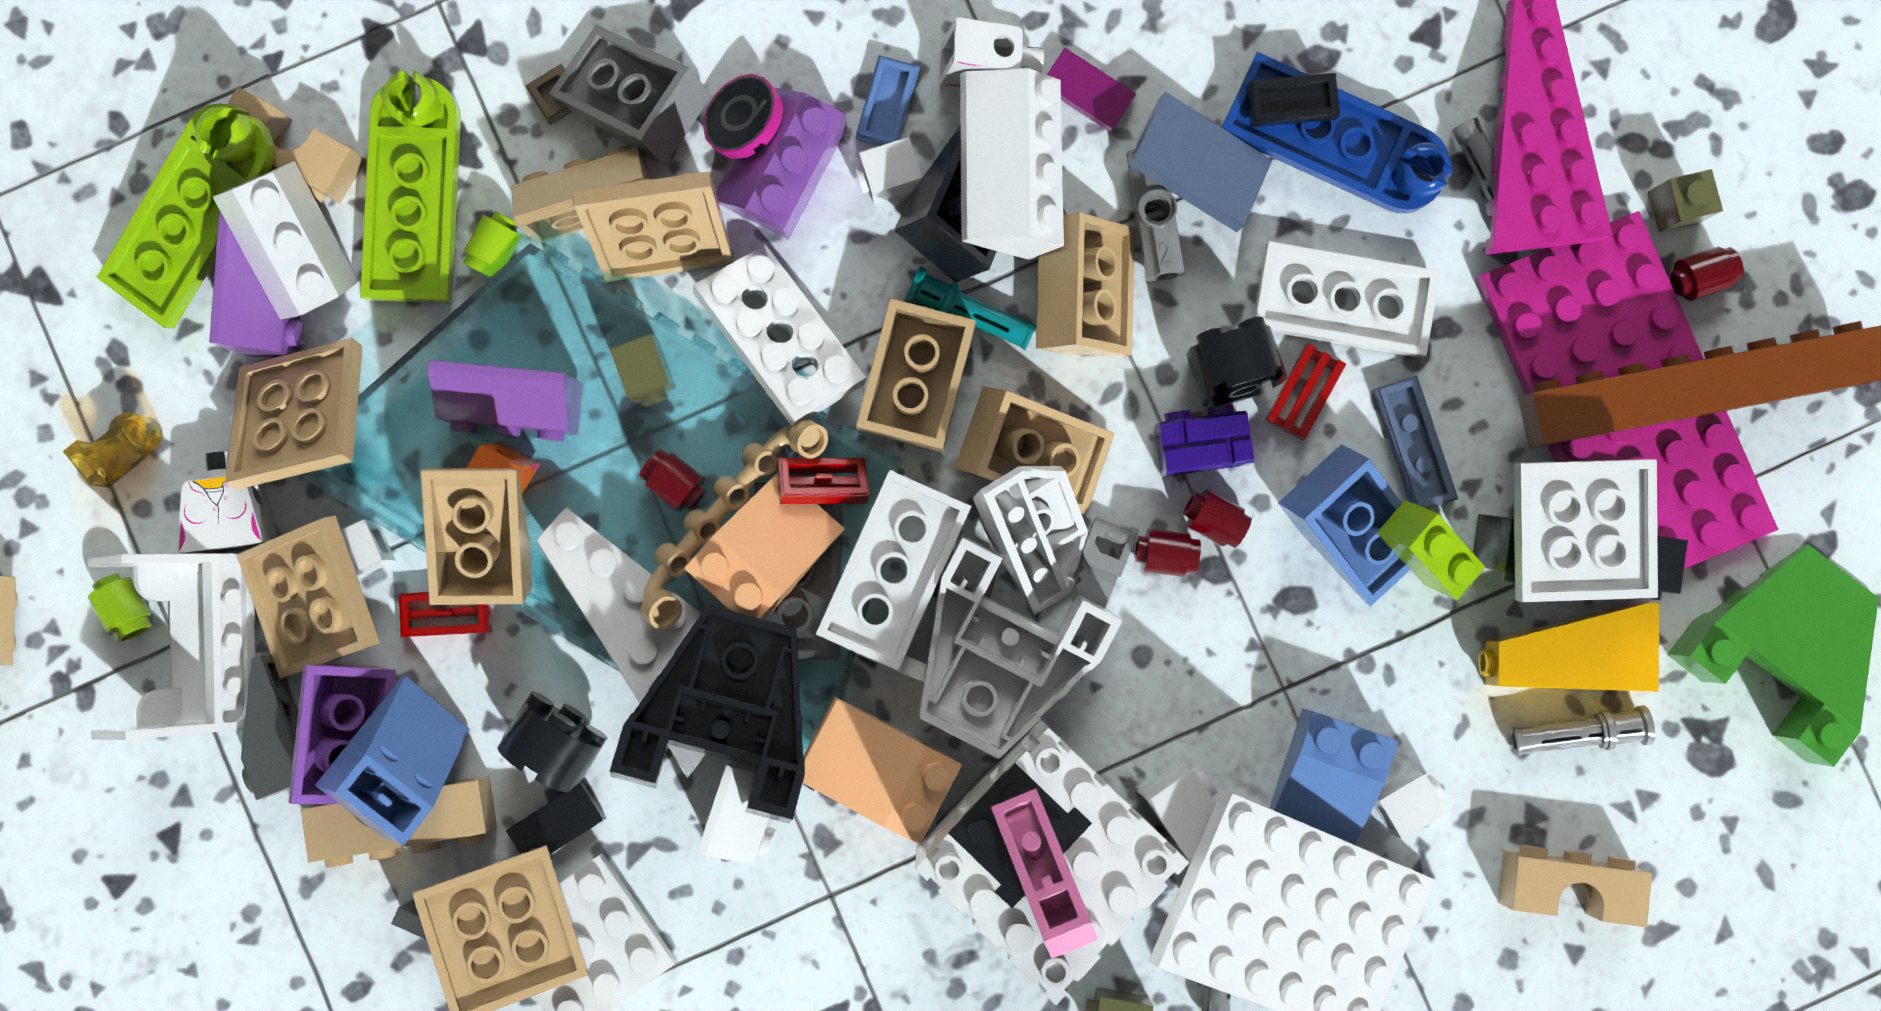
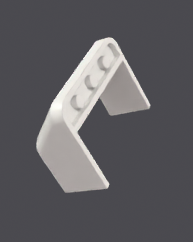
[88,553,256,740]

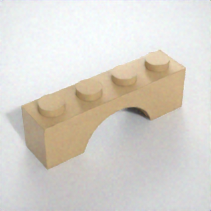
[301,776,497,868]

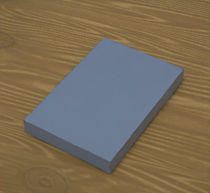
[1128,91,1272,232]

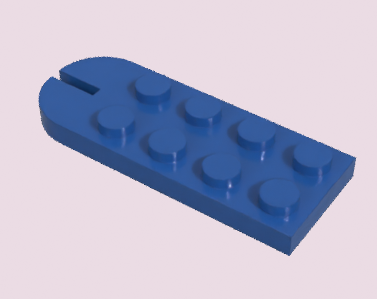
[1222,52,1453,213]

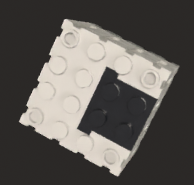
[915,719,1190,1005]

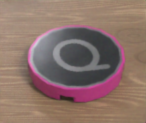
[703,74,784,159]

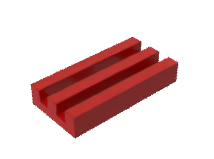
[1265,343,1346,441]
[776,458,870,504]
[399,592,492,637]

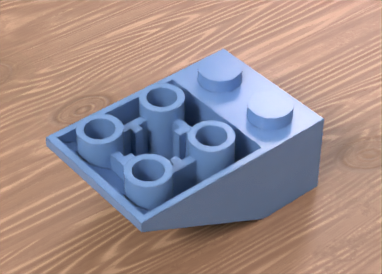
[315,675,470,845]

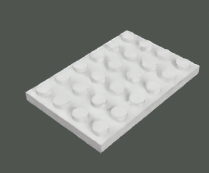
[1149,788,1435,1011]

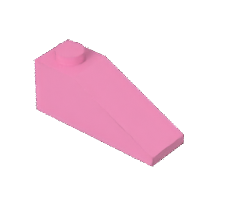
[991,789,1098,959]

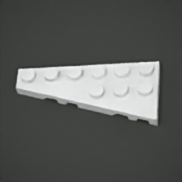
[537,507,706,778]

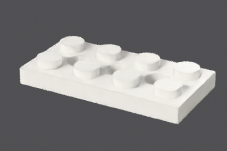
[1253,241,1440,358]
[693,245,867,427]
[816,470,971,671]

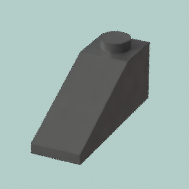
[241,654,298,800]

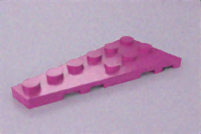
[1485,0,1613,255]

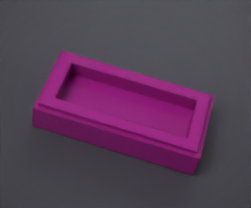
[1047,48,1136,133]

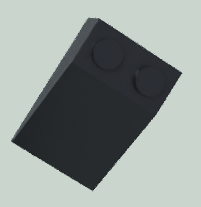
[894,124,997,282]

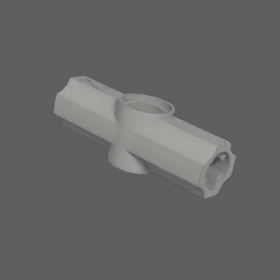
[1126,149,1185,282]

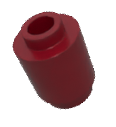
[1670,247,1744,301]
[639,449,707,512]
[1183,489,1252,548]
[1135,528,1201,577]

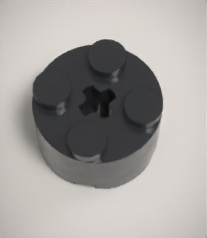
[1186,316,1287,407]
[497,691,608,793]

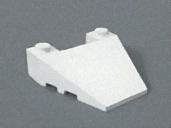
[919,534,1122,759]

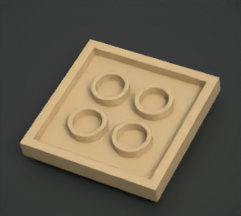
[573,171,733,282]
[225,338,363,490]
[236,515,380,679]
[412,844,589,1011]

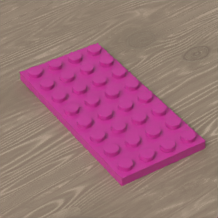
[1475,211,1779,569]

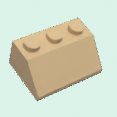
[511,146,651,244]
[1036,212,1135,356]

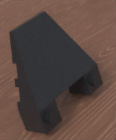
[609,604,805,824]

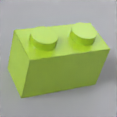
[1377,500,1485,600]

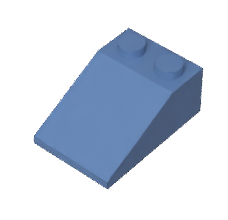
[1278,444,1410,607]
[1269,708,1399,845]

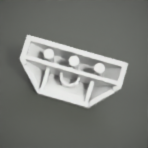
[973,466,1088,615]

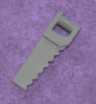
[1068,517,1139,611]

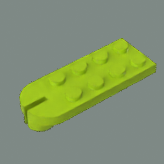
[360,70,461,303]
[96,103,274,328]

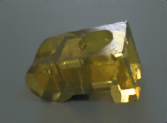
[63,412,163,488]

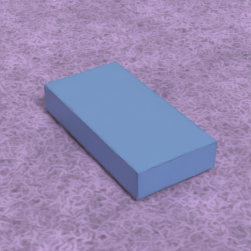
[855,55,920,146]

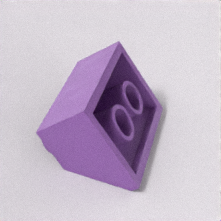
[716,88,847,240]
[209,209,304,358]
[427,360,583,442]
[288,664,396,804]

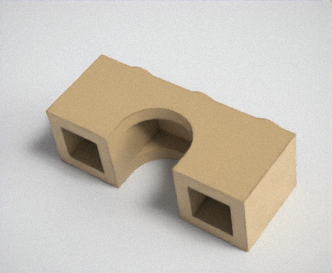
[228,86,366,204]
[1498,845,1652,927]

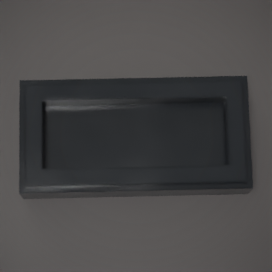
[1246,73,1340,128]
[505,781,606,854]

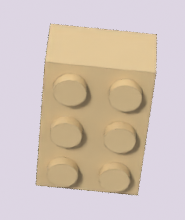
[856,298,976,454]

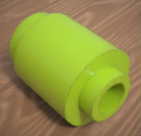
[463,211,523,279]
[87,574,152,643]

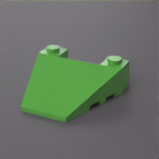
[1667,544,1879,767]

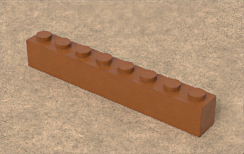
[1518,321,1881,449]

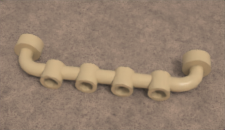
[641,419,828,630]

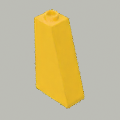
[1479,602,1659,692]

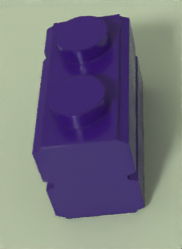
[1155,404,1254,477]

